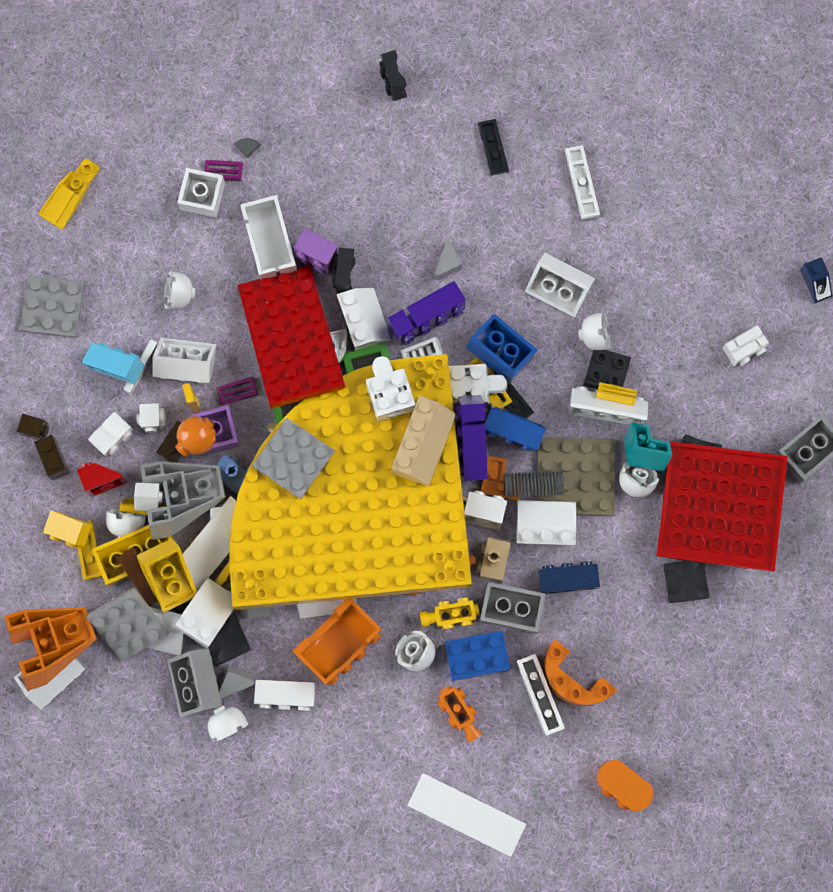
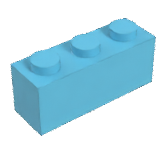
[82,343,145,385]

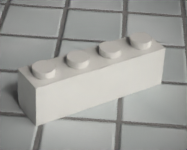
[516,654,565,736]

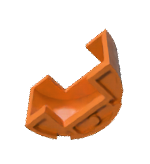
[292,599,382,686]
[543,639,618,706]

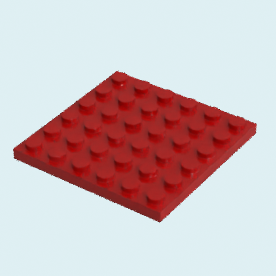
[656,441,788,572]

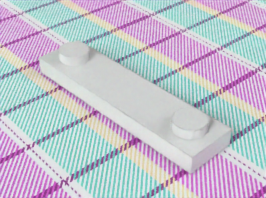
[565,145,600,220]

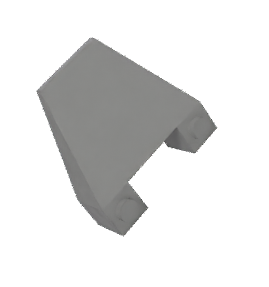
[140,462,225,540]

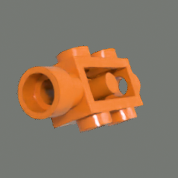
[437,685,482,743]

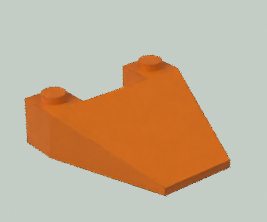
[4,607,97,691]

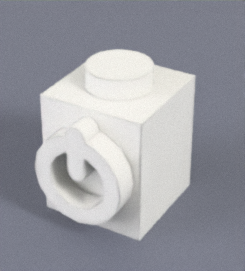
[136,403,166,433]

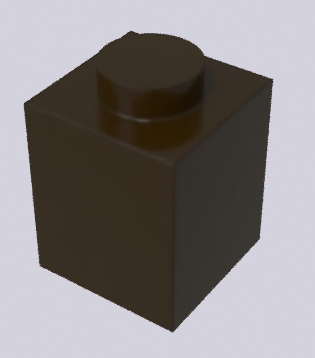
[16,414,49,440]

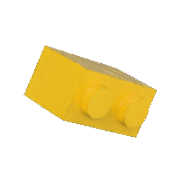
[43,510,92,548]

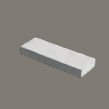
[124,340,158,396]

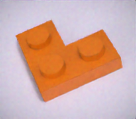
[481,455,521,501]

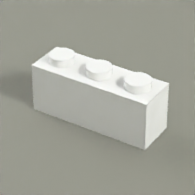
[254,680,316,711]

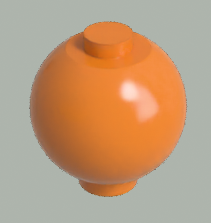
[175,416,216,457]

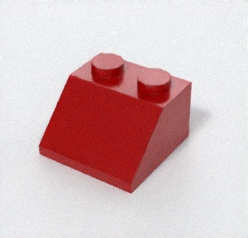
[77,462,128,497]

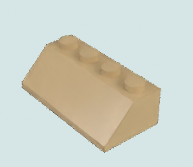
[391,396,456,487]

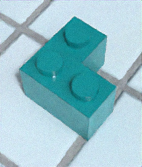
[624,422,672,472]

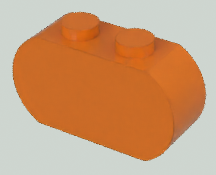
[596,760,653,811]

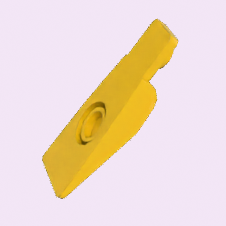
[39,158,100,230]

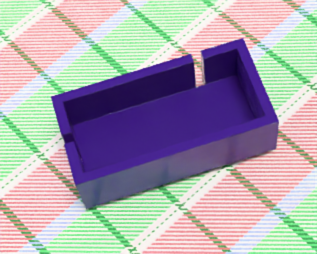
[388,281,466,346]
[455,395,488,481]

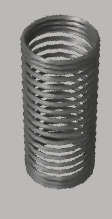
[504,471,564,497]

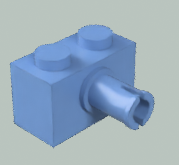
[216,455,248,495]

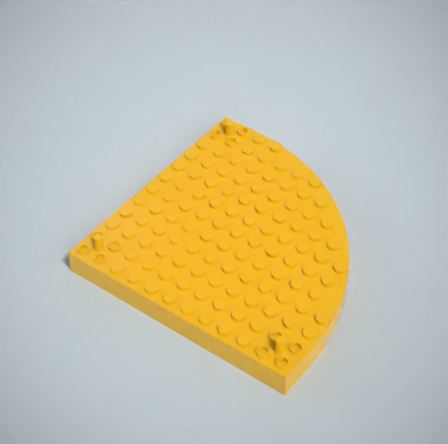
[229,354,472,610]

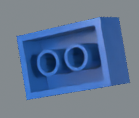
[466,314,538,384]
[484,405,546,452]
[444,630,510,682]

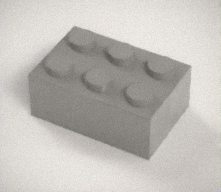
[776,415,833,484]
[480,582,546,634]
[167,648,222,718]

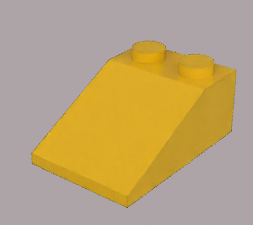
[137,538,197,613]

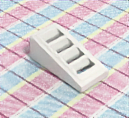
[401,337,443,358]

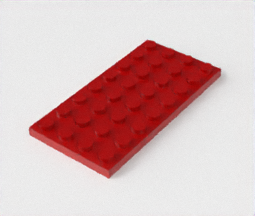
[237,265,346,409]

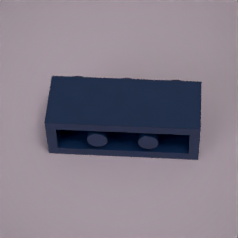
[538,561,600,594]

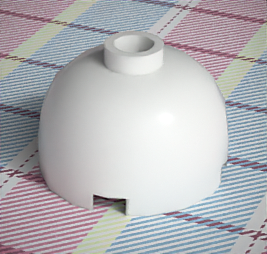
[164,271,195,310]
[578,313,610,350]
[619,462,659,497]
[106,509,146,538]
[395,631,435,671]
[208,705,248,742]

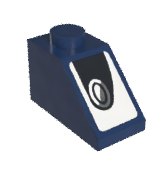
[800,257,833,303]

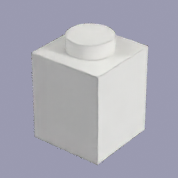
[134,483,163,511]

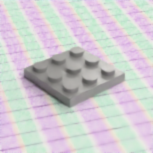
[19,275,85,338]
[252,418,335,500]
[86,587,169,661]

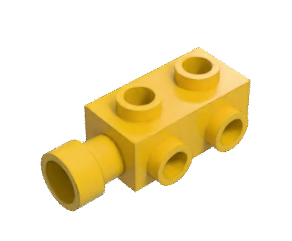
[419,597,479,630]

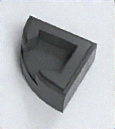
[234,138,261,158]

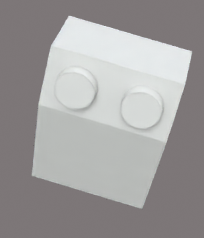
[175,578,234,648]

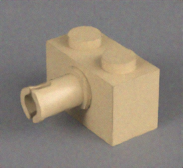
[477,538,511,582]

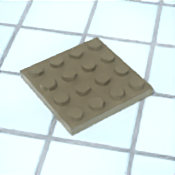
[537,437,615,516]

